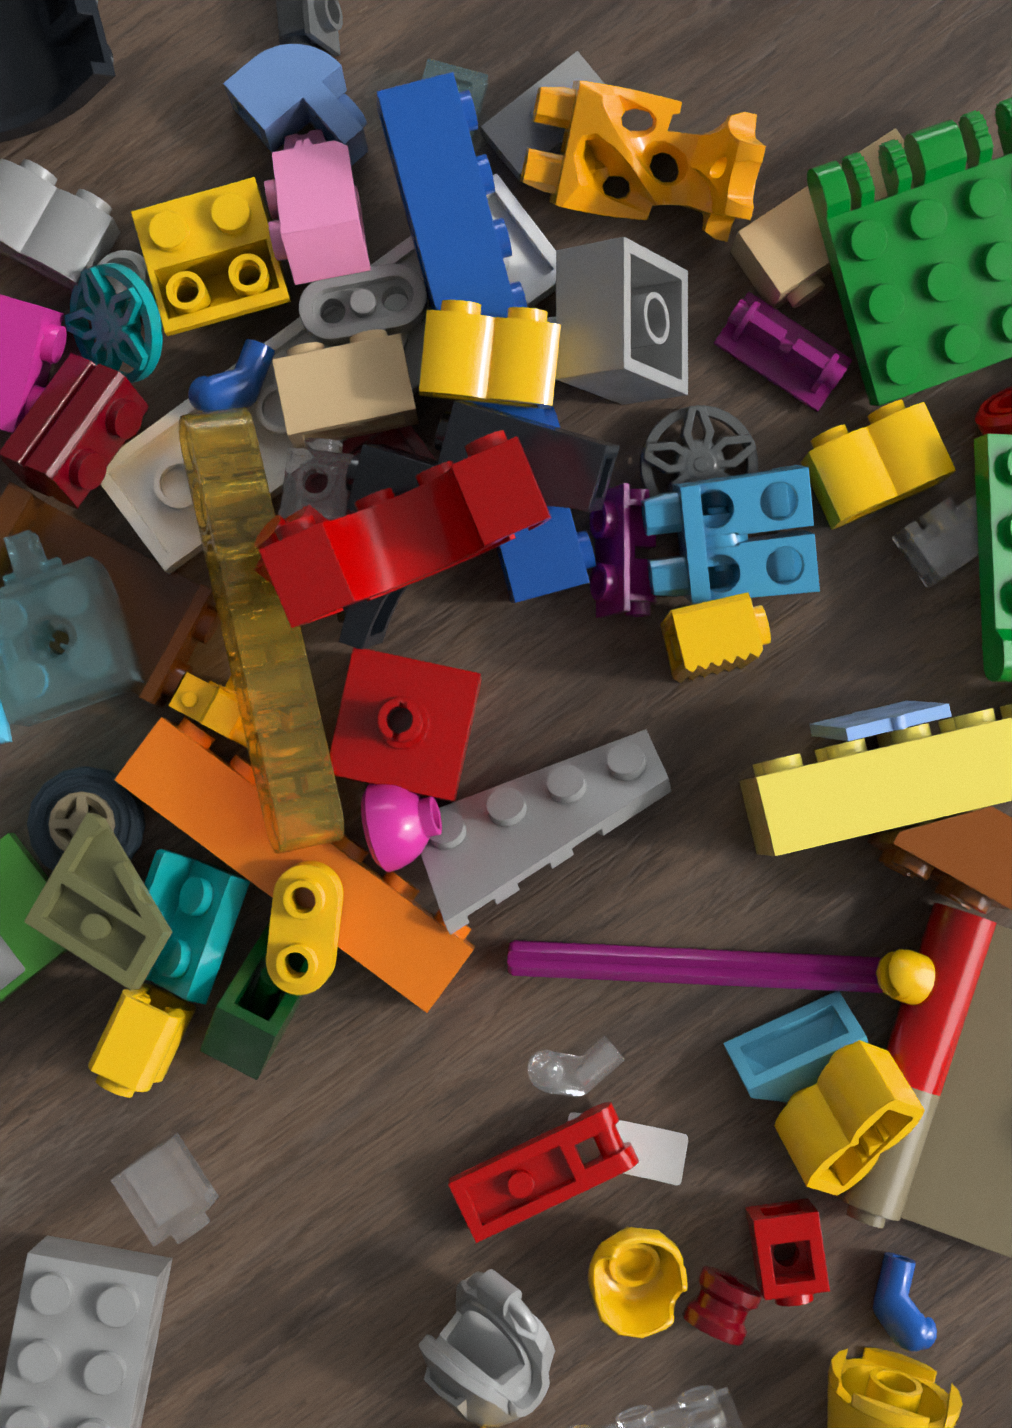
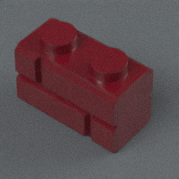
[0,353,149,509]

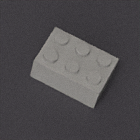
[0,1235,172,1428]

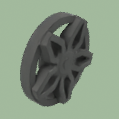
[639,405,758,497]

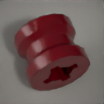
[682,1266,763,1346]

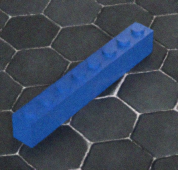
[377,72,596,603]

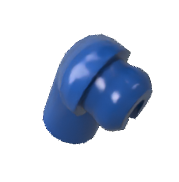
[188,339,275,417]

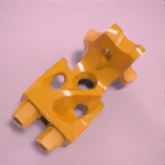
[520,80,766,242]

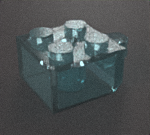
[0,530,147,727]

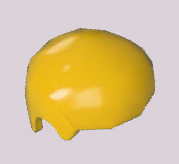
[587,1227,688,1339]

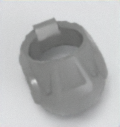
[419,1269,556,1427]

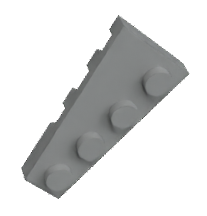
[421,729,671,935]

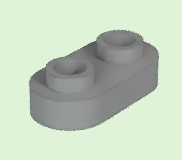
[299,263,427,346]

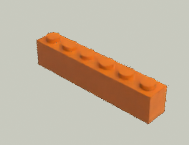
[114,717,475,1013]

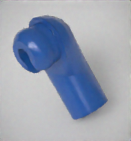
[873,1252,937,1353]

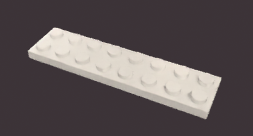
[101,173,556,574]

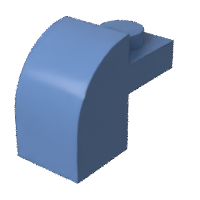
[223,44,368,165]

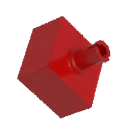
[325,647,482,802]

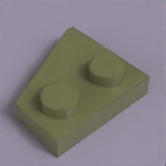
[24,812,172,990]

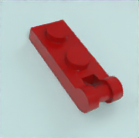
[448,1101,639,1243]

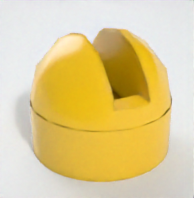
[876,949,935,1005]

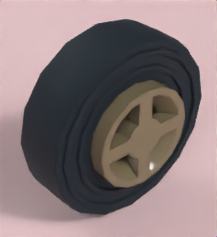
[27,766,146,871]

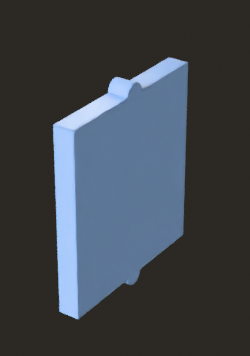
[809,700,952,741]

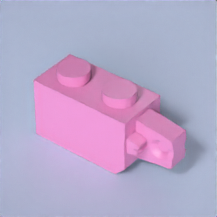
[264,129,371,285]

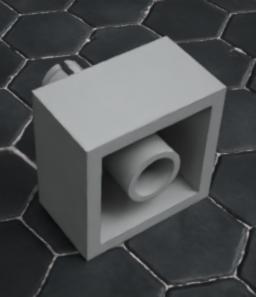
[547,237,688,405]

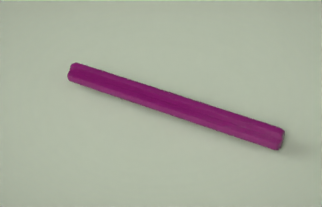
[507,940,883,993]

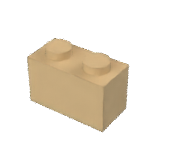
[272,329,419,449]

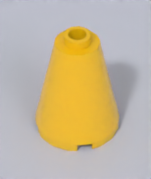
[827,1347,963,1428]

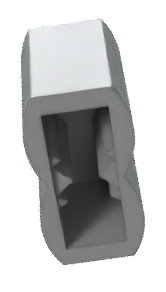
[0,158,121,291]

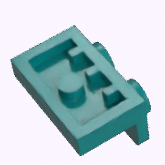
[144,849,250,1004]

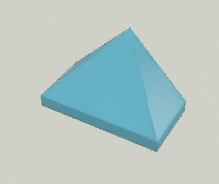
[723,991,868,1102]

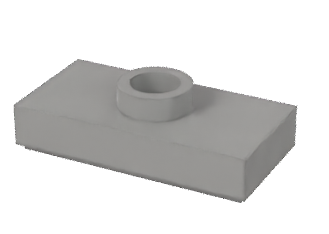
[481,51,605,182]

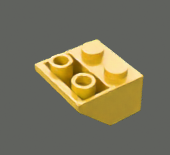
[131,177,291,337]

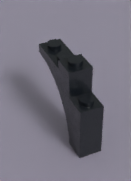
[337,401,620,650]

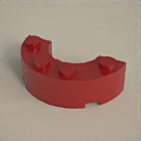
[259,430,552,628]

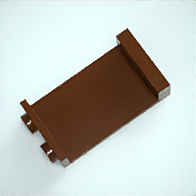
[0,481,223,707]

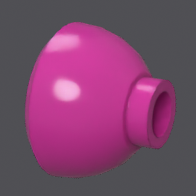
[361,783,442,872]

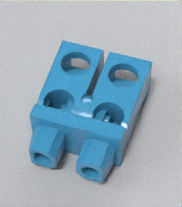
[641,465,820,604]

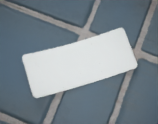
[568,1112,688,1185]

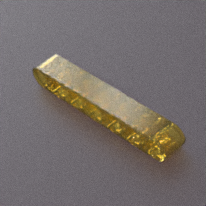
[179,407,344,854]

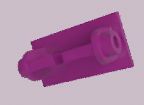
[713,291,852,412]
[590,483,657,618]

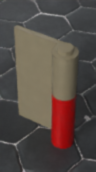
[838,902,1012,1258]

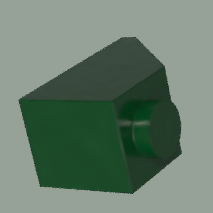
[200,921,308,1080]

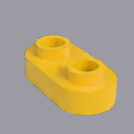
[266,861,343,995]

